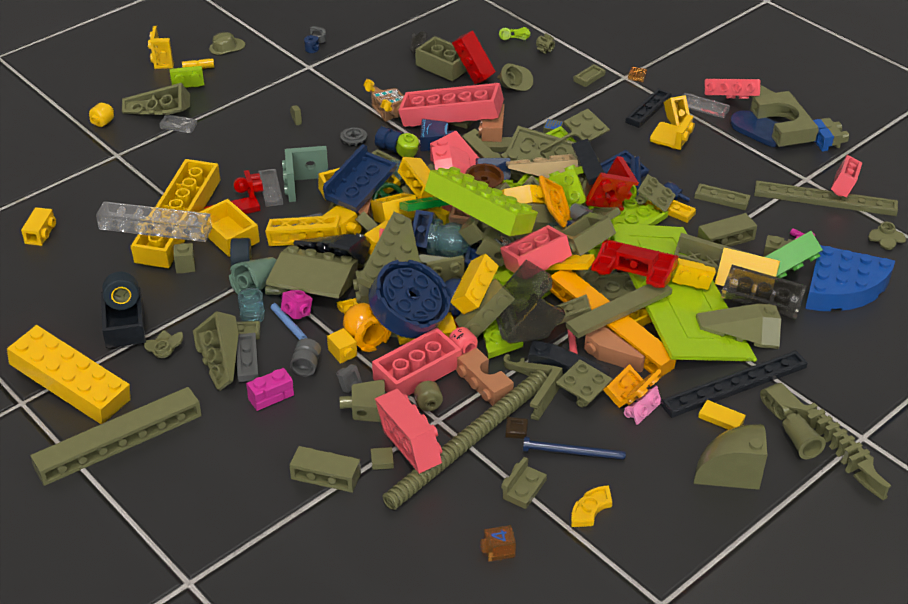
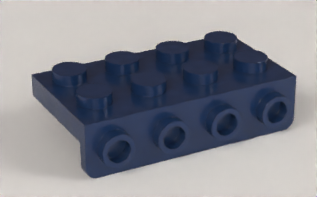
[323,144,397,212]

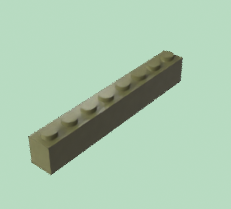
[30,387,202,486]

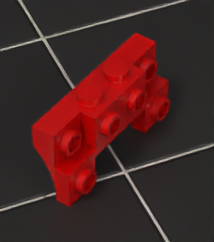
[591,239,679,288]

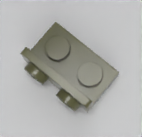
[501,457,547,509]

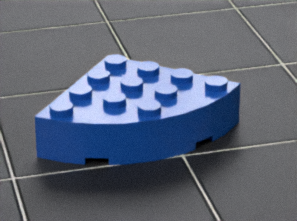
[805,245,895,311]

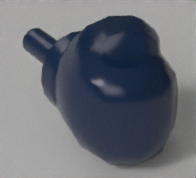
[663,182,690,202]

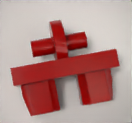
[233,170,263,198]

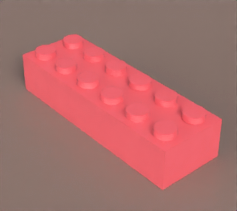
[398,83,504,127]

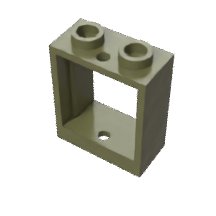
[560,212,616,256]

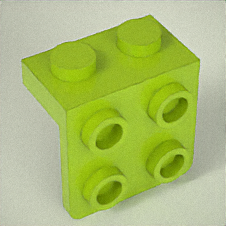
[170,66,204,87]
[548,165,586,208]

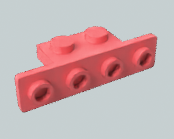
[705,79,760,99]

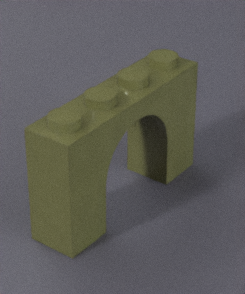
[751,91,819,147]

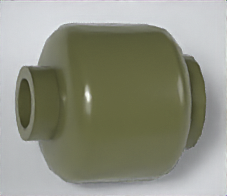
[414,381,443,411]

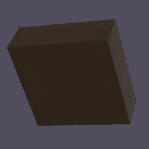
[505,417,528,439]

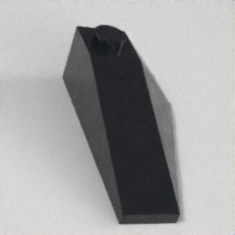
[293,233,371,265]
[528,340,610,376]

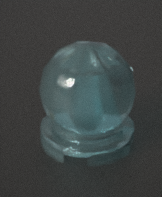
[427,218,471,258]

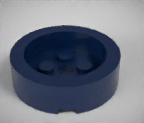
[368,260,451,338]

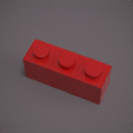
[452,30,496,84]

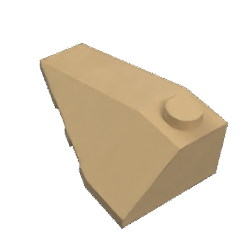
[506,154,578,178]

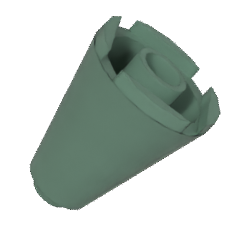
[229,257,277,299]

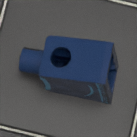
[420,119,458,151]

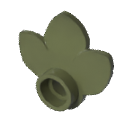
[869,222,906,250]
[144,330,183,358]

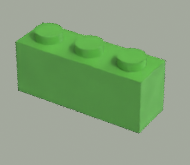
[765,231,823,281]

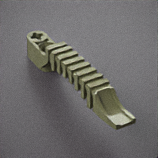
[760,382,891,500]

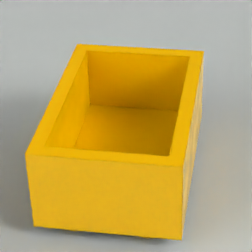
[197,199,260,257]

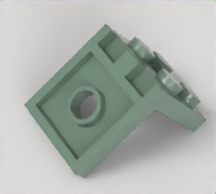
[282,146,328,202]

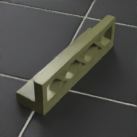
[674,233,751,272]

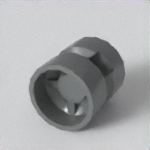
[290,338,321,377]

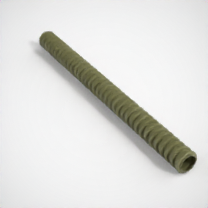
[383,370,547,510]

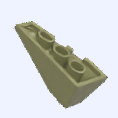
[696,304,781,349]
[193,311,239,391]

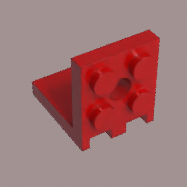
[585,156,639,211]

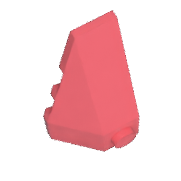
[431,144,470,211]

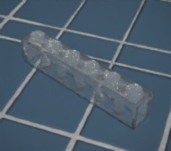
[96,201,212,242]

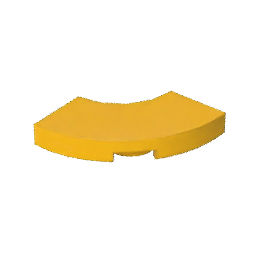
[571,485,612,527]

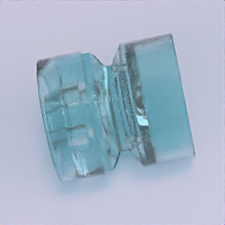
[238,288,265,322]

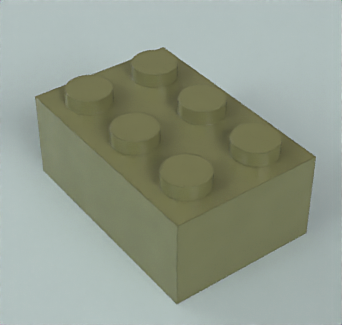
[415,36,467,81]

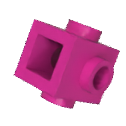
[281,290,312,319]

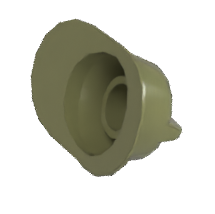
[209,32,246,55]
[497,63,533,91]

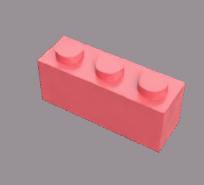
[831,155,862,198]

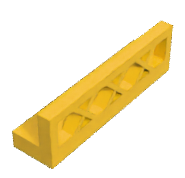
[265,215,341,246]

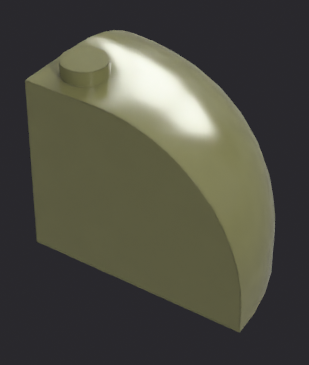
[694,424,767,489]

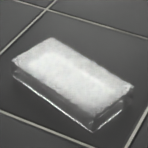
[160,115,197,134]

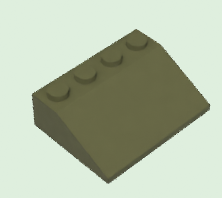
[266,246,358,299]

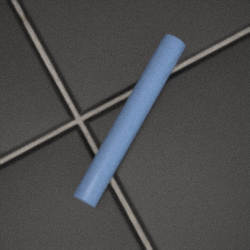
[270,303,307,340]

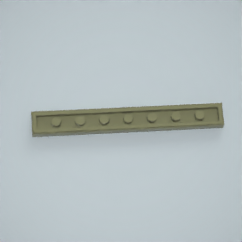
[754,181,898,216]

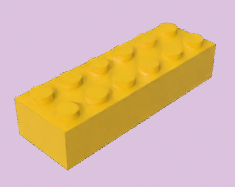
[7,325,130,424]

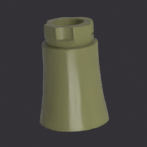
[782,413,826,459]

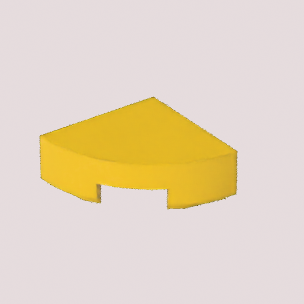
[337,298,358,314]

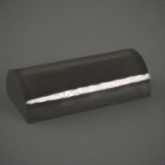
[721,264,807,320]

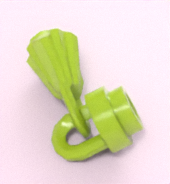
[499,27,530,40]

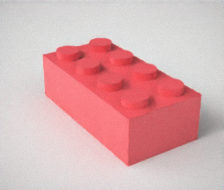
[372,328,462,396]
[375,389,442,474]

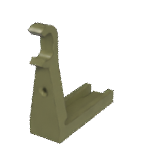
[503,354,563,421]

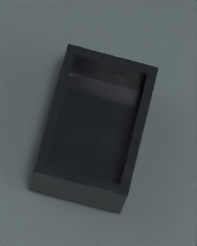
[101,287,146,348]

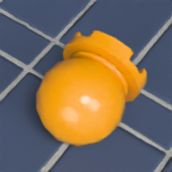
[343,303,391,352]

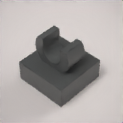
[336,364,362,393]

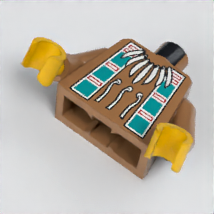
[363,79,405,122]

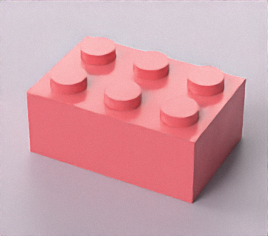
[500,225,572,279]

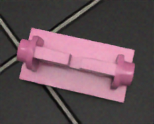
[624,385,661,425]

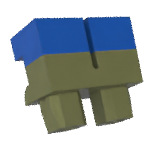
[813,118,849,152]

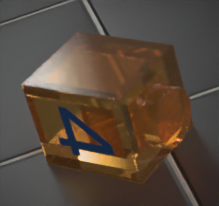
[480,525,516,561]

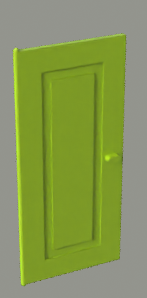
[611,223,757,362]

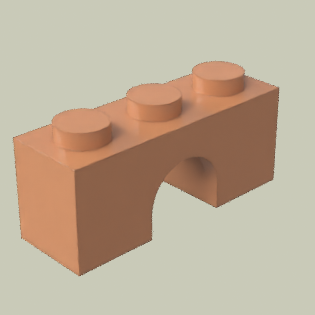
[456,348,514,406]

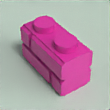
[246,368,294,411]

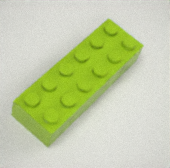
[424,167,538,236]

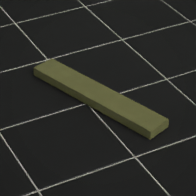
[566,284,672,338]

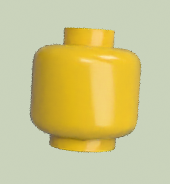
[89,103,114,127]

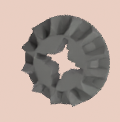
[340,127,367,146]

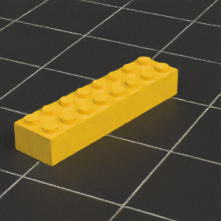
[131,159,220,268]

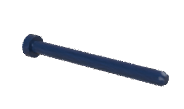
[523,437,626,459]

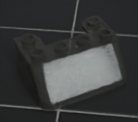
[496,259,566,343]

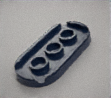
[731,110,784,147]

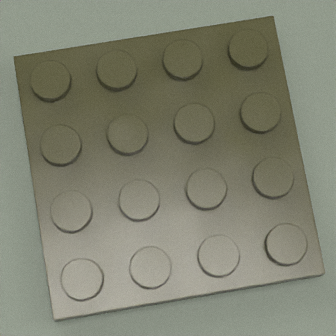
[507,126,577,180]

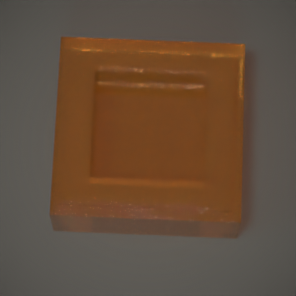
[628,67,647,82]

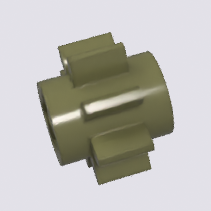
[536,33,555,54]

